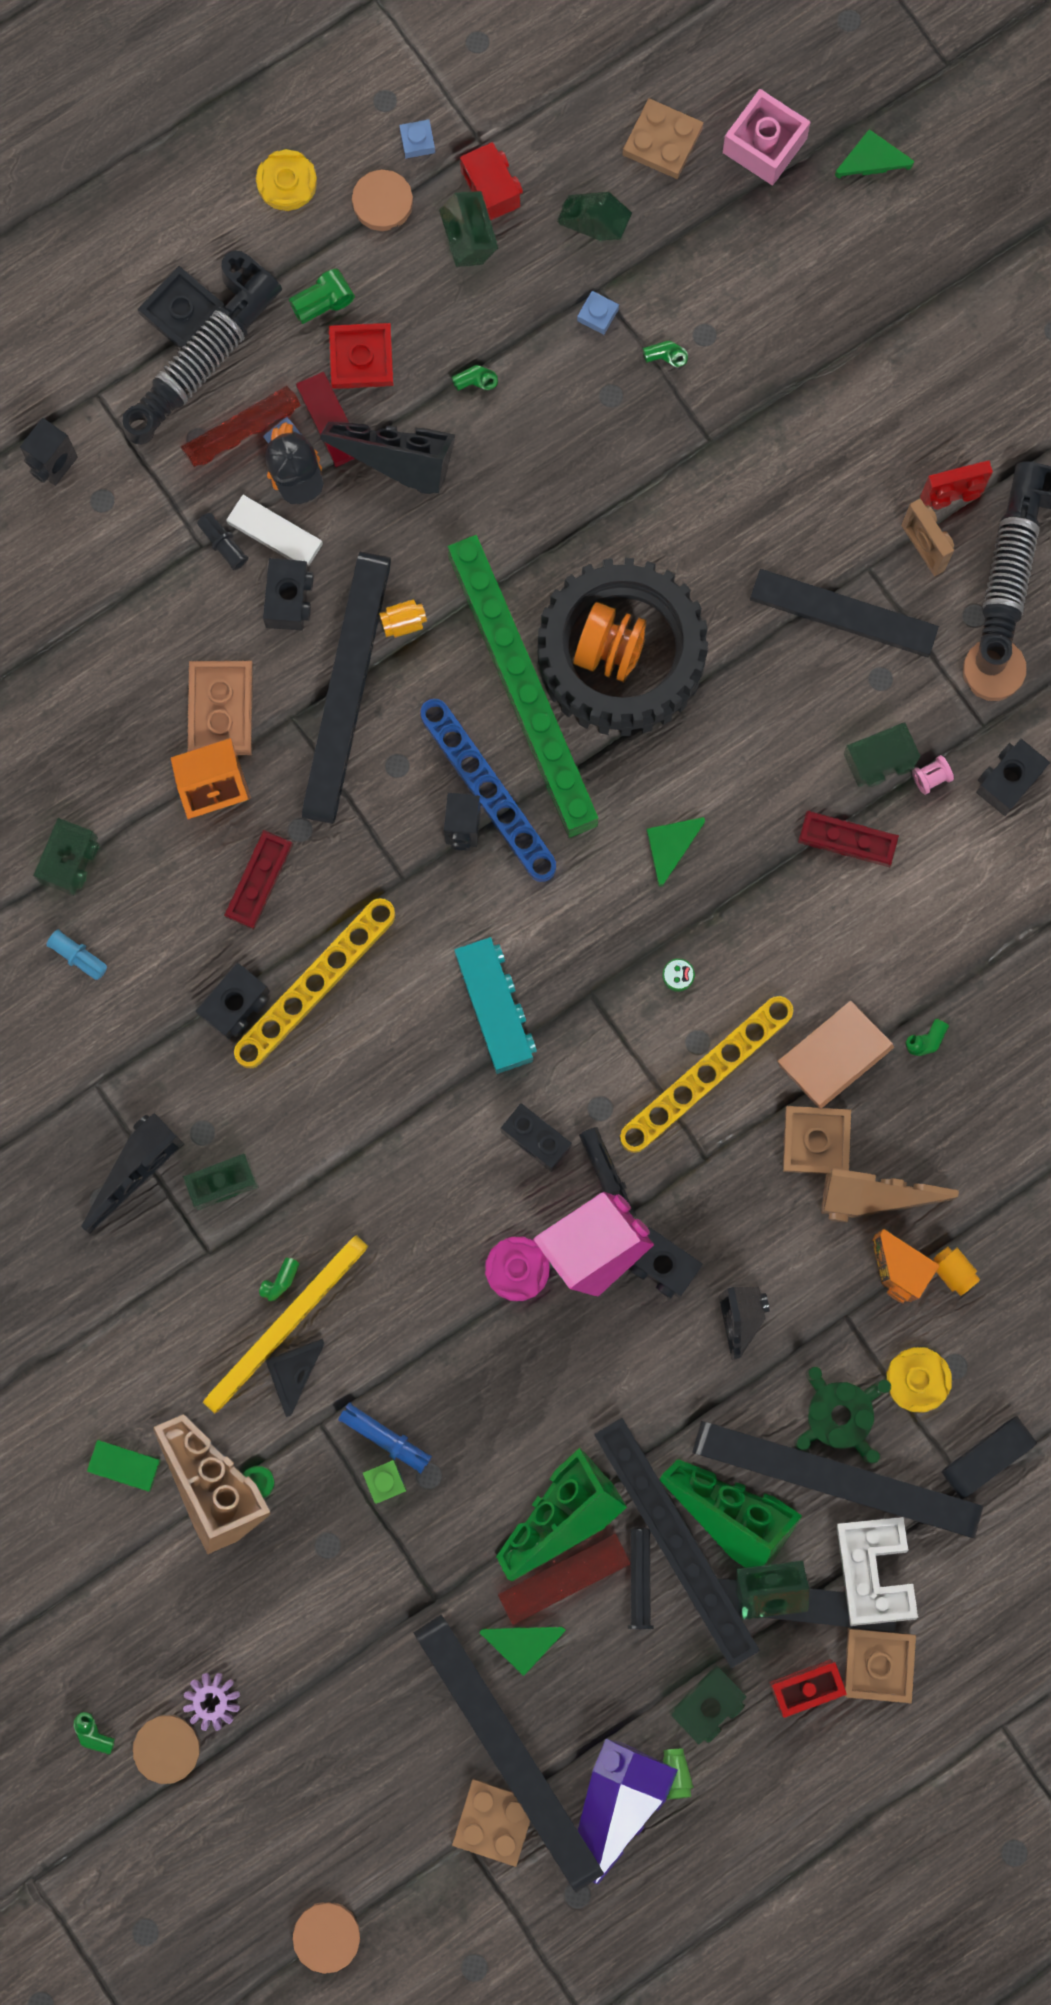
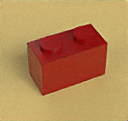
[460,142,523,222]
[769,1659,847,1718]

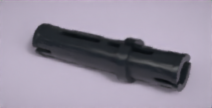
[579,1127,637,1218]

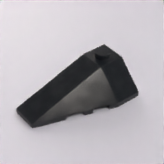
[320,422,455,494]
[81,1113,184,1234]
[718,1287,770,1360]

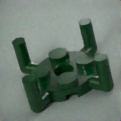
[794,1367,891,1463]

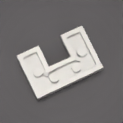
[837,1517,918,1626]

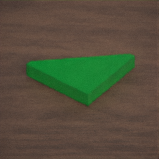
[835,129,915,179]
[646,817,705,887]
[479,1626,566,1676]

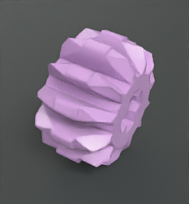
[183,1673,240,1731]

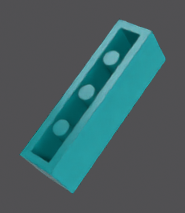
[454,937,537,1074]

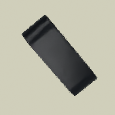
[941,1416,1037,1499]

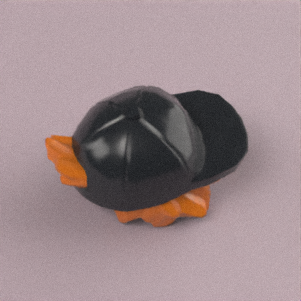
[265,422,324,504]

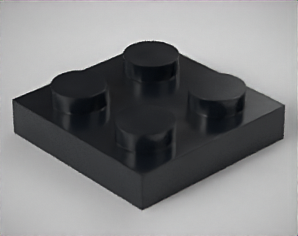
[138,266,225,352]

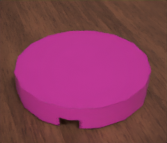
[485,1237,549,1301]

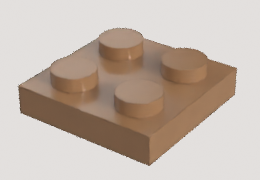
[623,98,704,179]
[901,498,954,577]
[783,1106,851,1174]
[844,1628,916,1703]
[452,1778,530,1867]

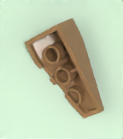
[821,1169,959,1222]
[153,1414,270,1554]

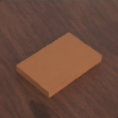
[188,661,253,755]
[778,1001,894,1109]

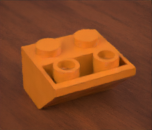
[171,738,251,819]

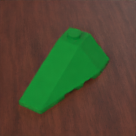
[496,1448,627,1582]
[660,1459,802,1577]

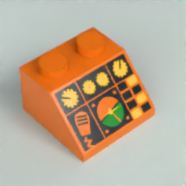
[872,1229,940,1303]

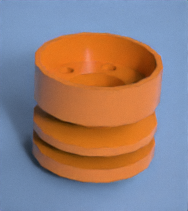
[573,602,647,683]

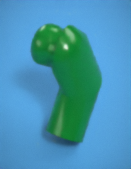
[642,341,688,367]
[451,365,498,391]
[905,1019,949,1056]
[259,1257,300,1301]
[73,1712,116,1755]

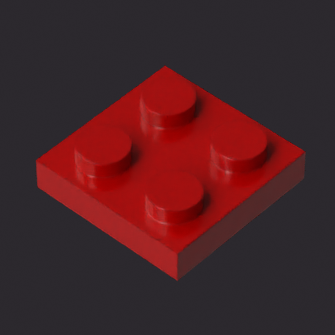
[329,323,394,389]
[920,460,993,509]

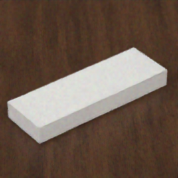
[227,495,323,567]

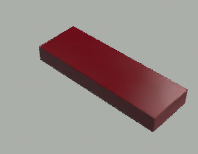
[296,371,355,467]
[798,811,899,868]
[224,830,293,930]

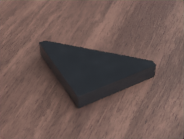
[266,1339,325,1417]

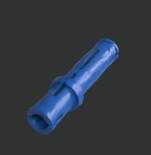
[338,1402,432,1474]

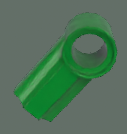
[289,269,355,325]

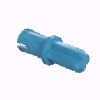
[46,929,107,980]

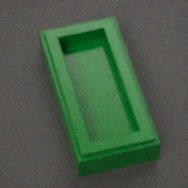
[87,1440,161,1492]

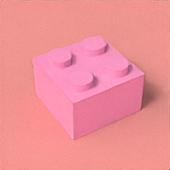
[723,89,810,186]

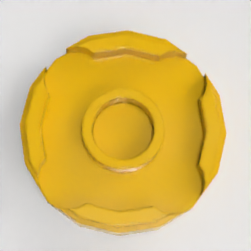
[256,149,317,211]
[886,1347,952,1413]

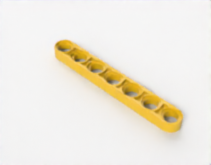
[234,898,395,1069]
[620,996,793,1153]
[203,1235,368,1414]

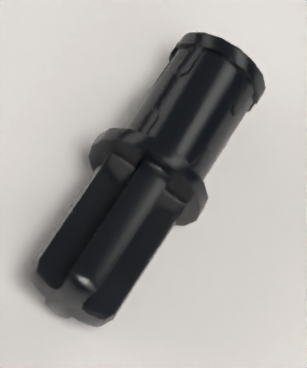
[197,512,249,570]

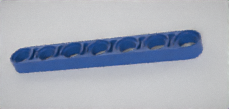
[421,699,556,882]

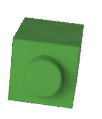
[363,1460,408,1504]

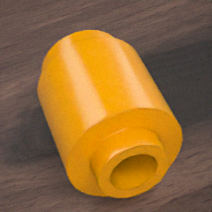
[379,599,427,638]
[933,1246,980,1296]

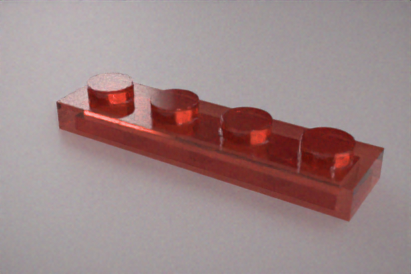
[181,386,301,467]
[498,1533,631,1625]

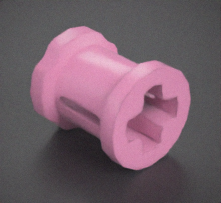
[912,755,954,795]

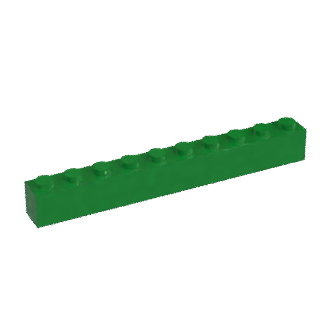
[448,534,599,838]

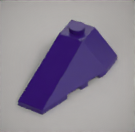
[578,1739,678,1884]

